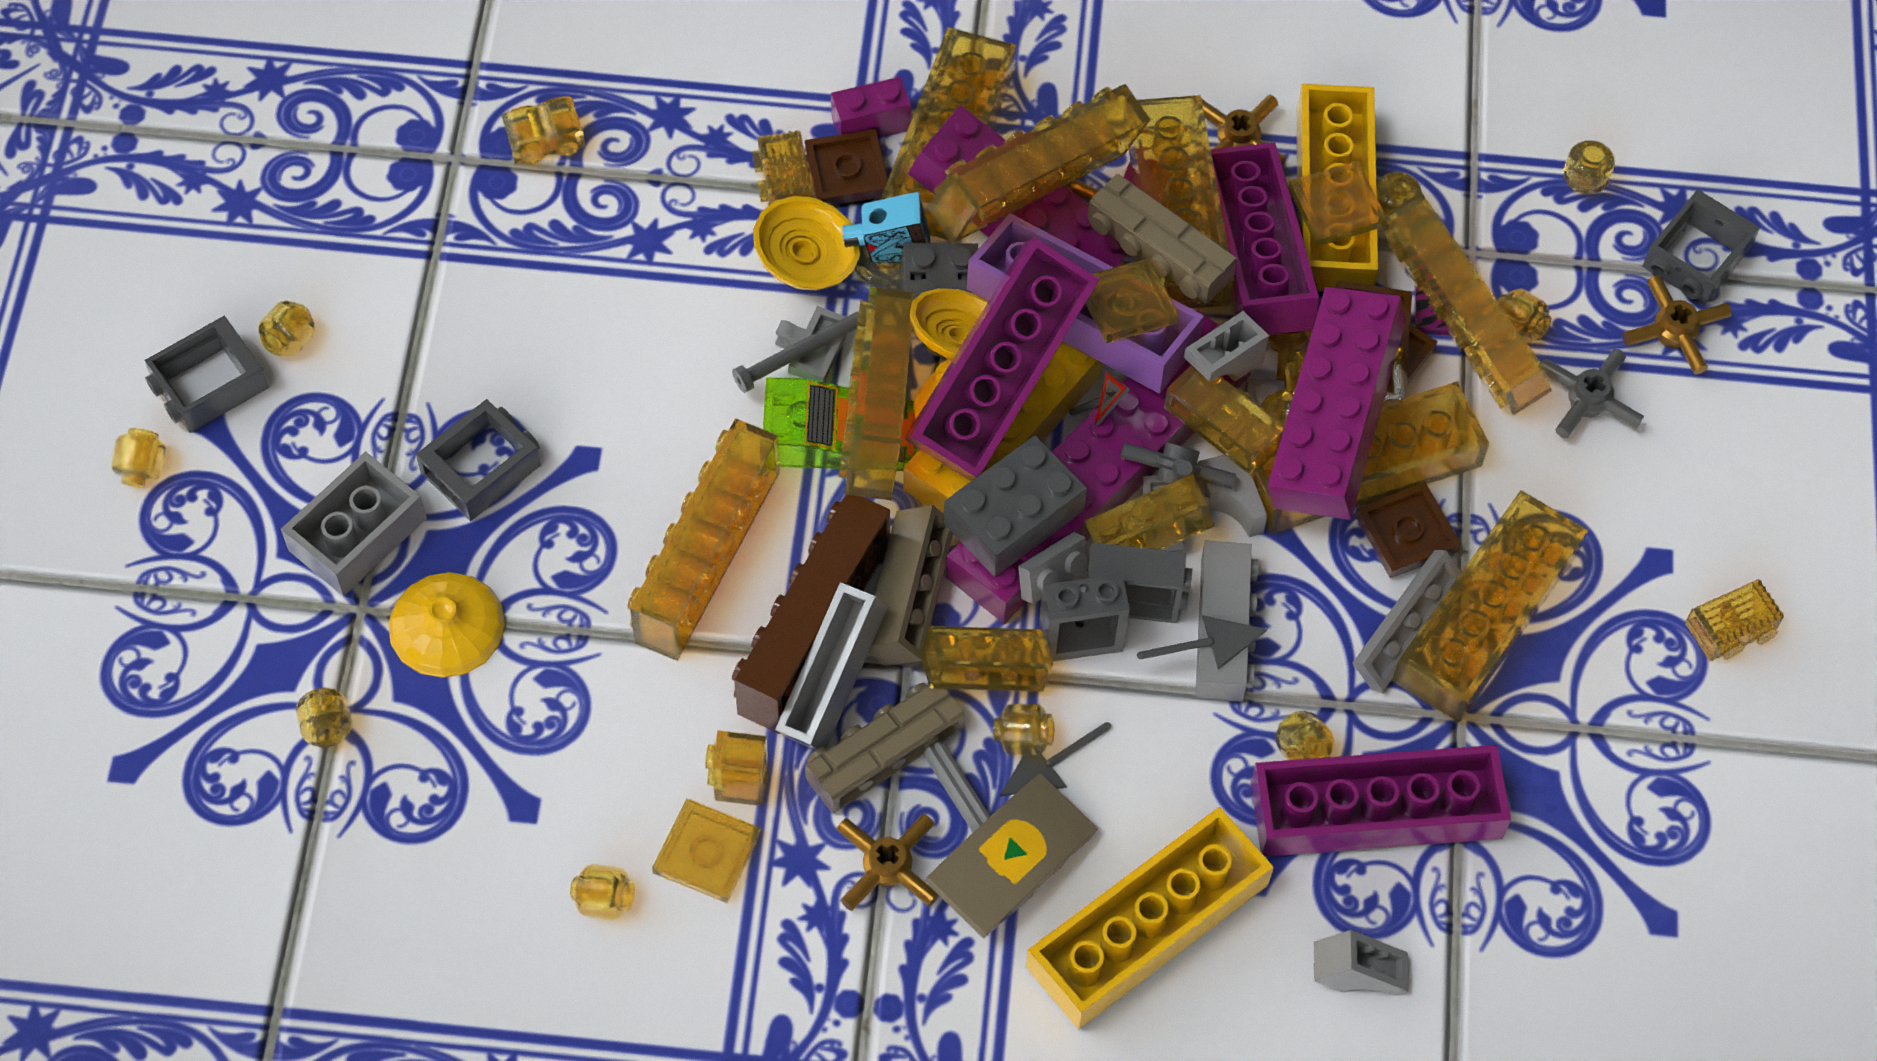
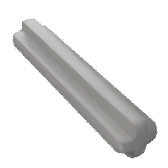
[924,741,990,832]

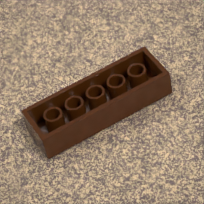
[732,490,890,734]

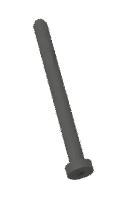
[732,297,896,393]

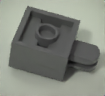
[900,243,978,357]

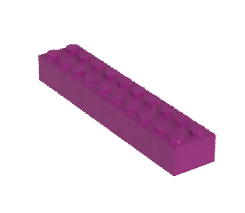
[946,309,1252,624]

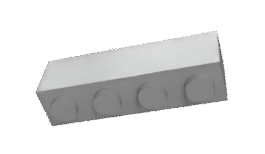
[1195,540,1258,702]
[775,582,888,750]

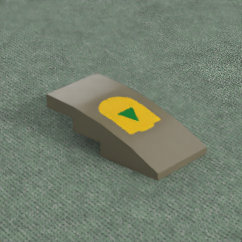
[925,773,1098,939]

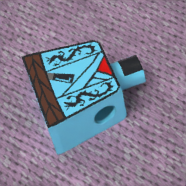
[842,192,930,263]

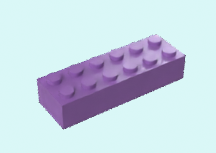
[967,213,1204,394]

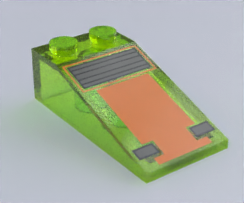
[762,377,917,471]

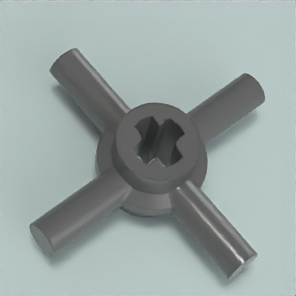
[1538,349,1644,438]
[1120,442,1236,489]

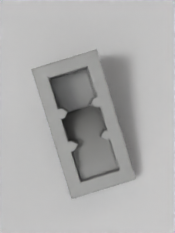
[1184,311,1269,382]
[1192,450,1267,537]
[1314,930,1408,995]

